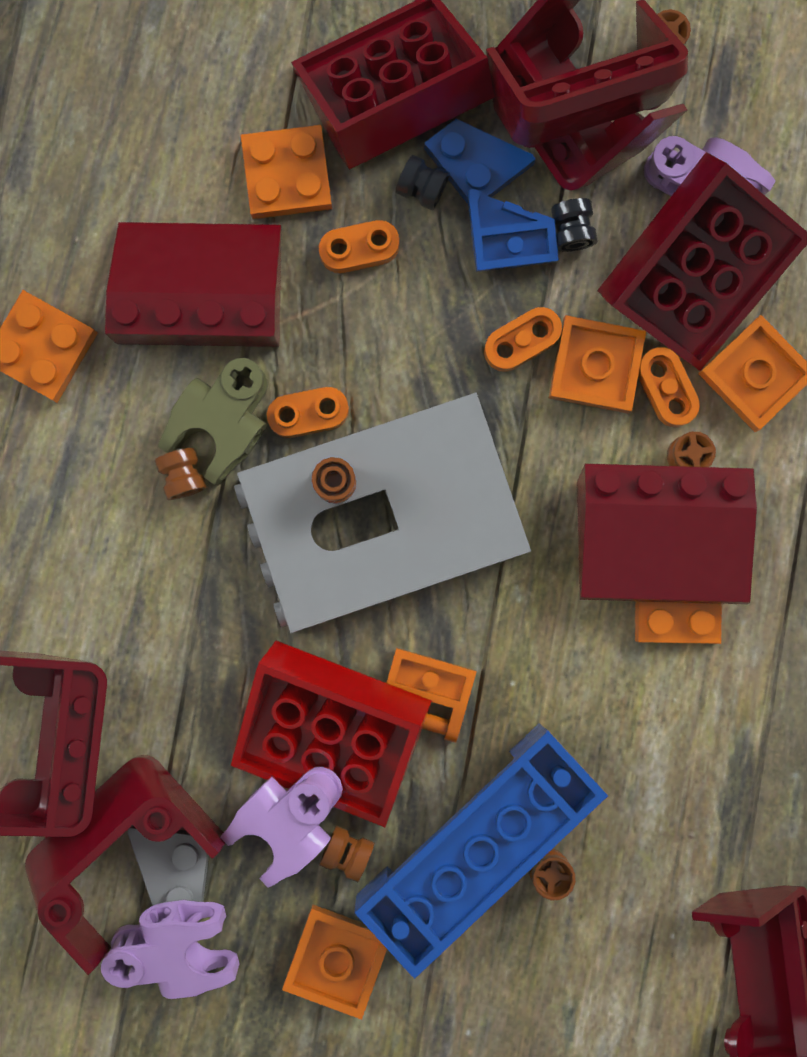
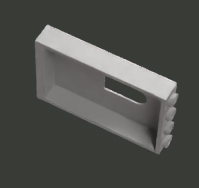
[234,392,531,633]

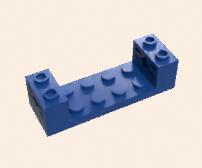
[354,723,608,979]

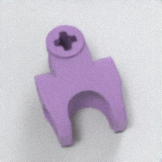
[644,136,775,196]
[220,767,343,888]
[101,900,239,999]

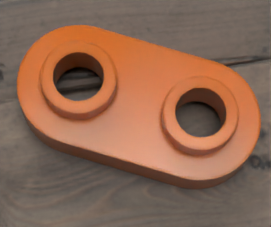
[319,220,399,273]
[484,307,562,372]
[638,347,700,427]
[267,387,349,438]

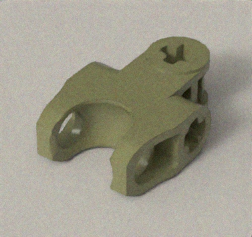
[158,358,268,486]

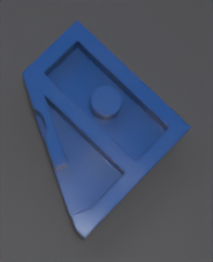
[424,119,536,204]
[467,189,559,272]

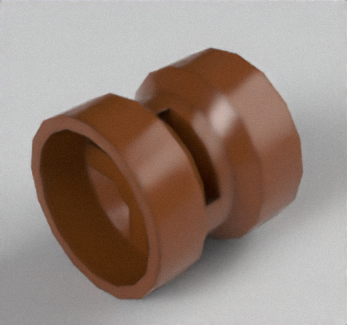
[155,448,207,500]
[312,457,357,504]
[319,825,375,883]
[528,849,576,901]

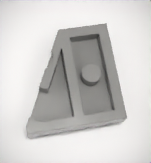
[128,825,209,922]

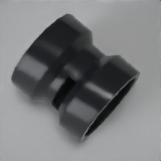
[395,155,450,211]
[551,198,598,252]

